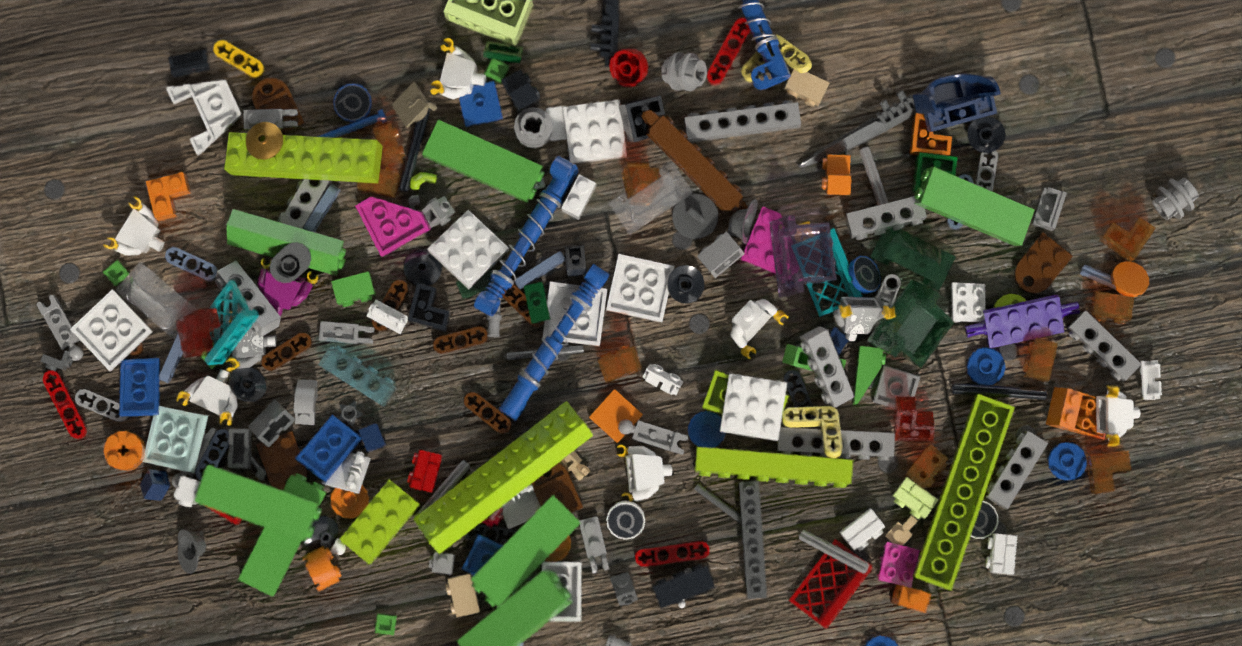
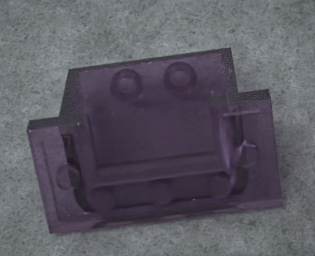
[769,215,836,298]

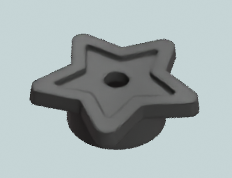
[338,401,363,426]

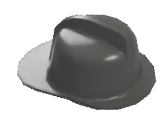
[728,199,757,244]
[270,242,311,283]
[178,529,206,574]

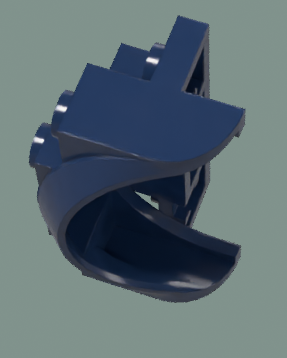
[913,74,1001,132]

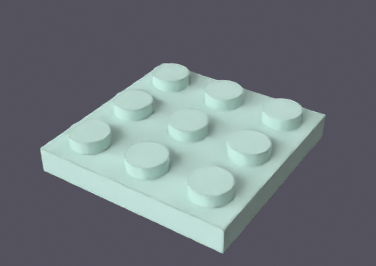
[142,406,208,473]

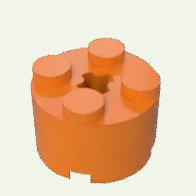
[104,431,146,471]
[302,546,341,592]

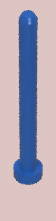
[317,109,387,138]

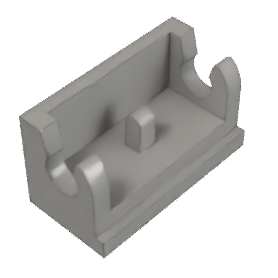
[1032,187,1067,231]

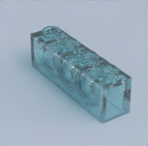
[318,345,397,407]

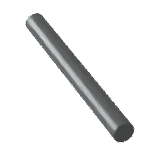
[507,345,584,360]
[694,483,741,524]

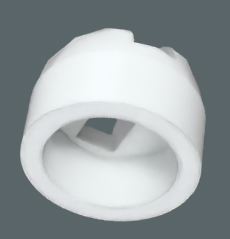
[330,538,346,555]

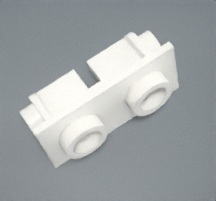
[367,300,408,334]
[1140,360,1162,400]
[642,364,684,395]

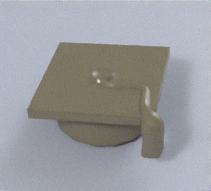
[392,82,437,128]

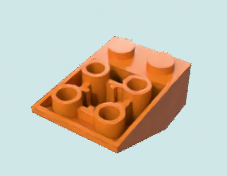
[1046,387,1106,440]

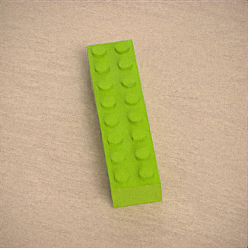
[224,132,383,183]
[695,447,853,488]

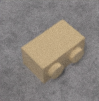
[784,69,829,107]
[446,574,481,617]

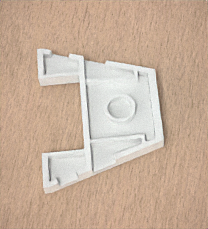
[166,80,242,155]

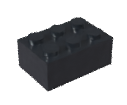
[652,564,716,609]

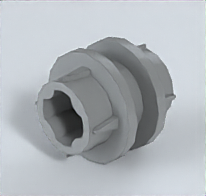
[661,52,707,91]
[514,107,553,148]
[1152,178,1199,220]

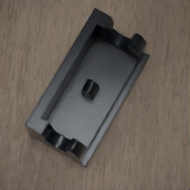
[168,49,211,78]

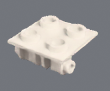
[950,283,985,322]
[322,451,371,494]
[501,484,541,529]

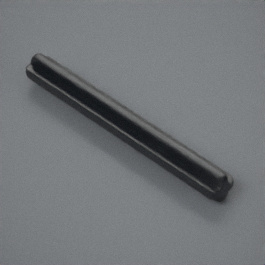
[398,100,432,192]
[952,383,1047,400]

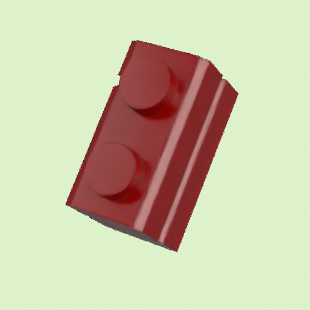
[407,450,442,493]

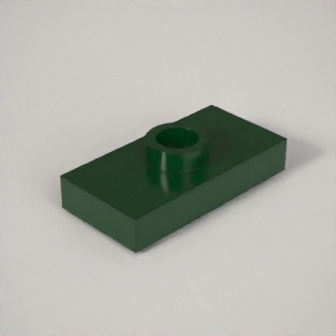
[483,41,524,63]
[524,282,551,324]

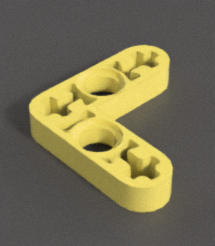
[741,35,812,82]
[782,406,842,459]

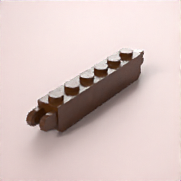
[642,110,748,212]

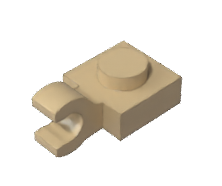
[559,451,590,480]
[885,516,917,546]

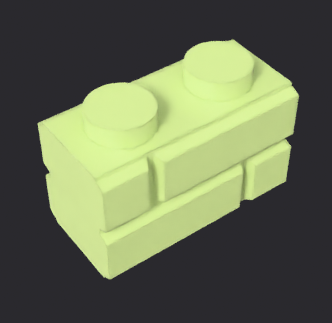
[892,477,938,520]

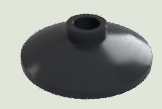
[967,116,1006,153]
[404,249,442,286]
[667,265,704,304]
[229,367,266,402]
[303,516,338,552]

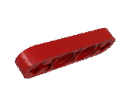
[707,18,750,86]
[42,370,87,439]
[635,542,710,567]

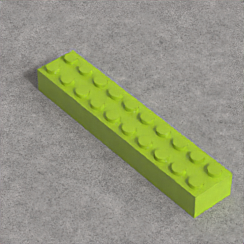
[912,394,1015,590]
[413,401,594,554]

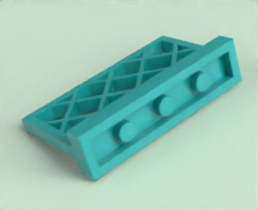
[791,228,862,317]
[194,280,259,365]

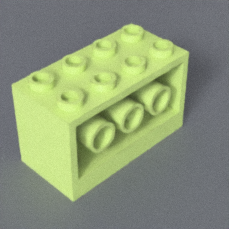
[444,0,533,46]

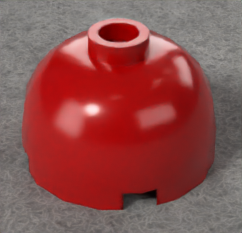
[609,48,648,87]

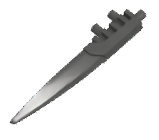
[798,90,916,168]

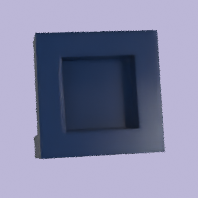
[829,327,849,355]
[359,423,386,452]
[140,469,170,501]

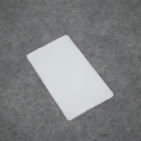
[546,107,567,141]

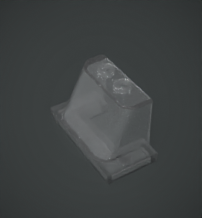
[608,161,693,235]
[116,261,199,340]

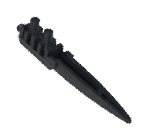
[589,0,620,68]

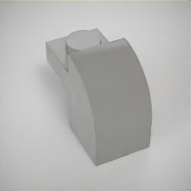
[294,379,317,425]

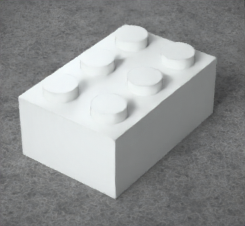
[542,562,582,621]

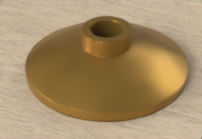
[246,122,283,160]

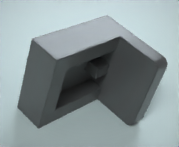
[41,351,73,371]
[610,572,638,606]

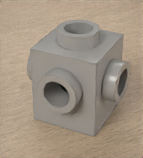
[421,196,455,228]

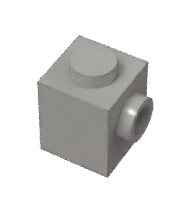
[429,553,455,574]

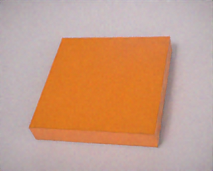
[589,389,643,443]

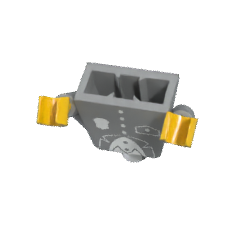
[833,297,895,341]
[225,311,277,371]

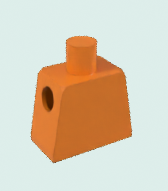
[891,584,931,613]

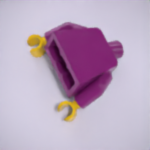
[257,258,318,316]

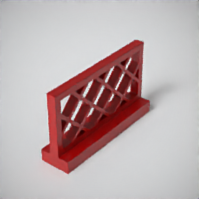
[789,539,873,630]

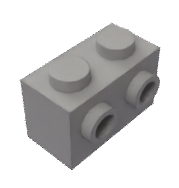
[697,232,744,278]

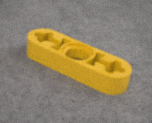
[213,40,264,78]

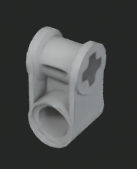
[875,274,901,309]

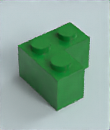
[912,152,957,193]

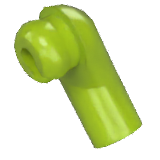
[410,172,437,190]

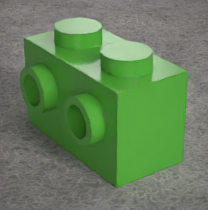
[331,271,376,307]

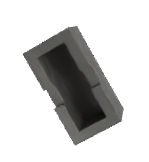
[248,399,296,447]
[228,429,252,469]

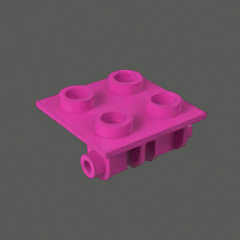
[877,542,919,588]

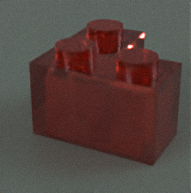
[176,308,221,358]
[893,396,935,441]

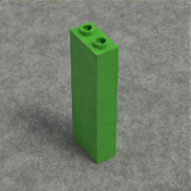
[422,120,545,203]
[914,167,1035,246]
[227,209,346,276]
[194,465,321,541]
[238,473,327,597]
[470,496,580,607]
[457,570,573,646]

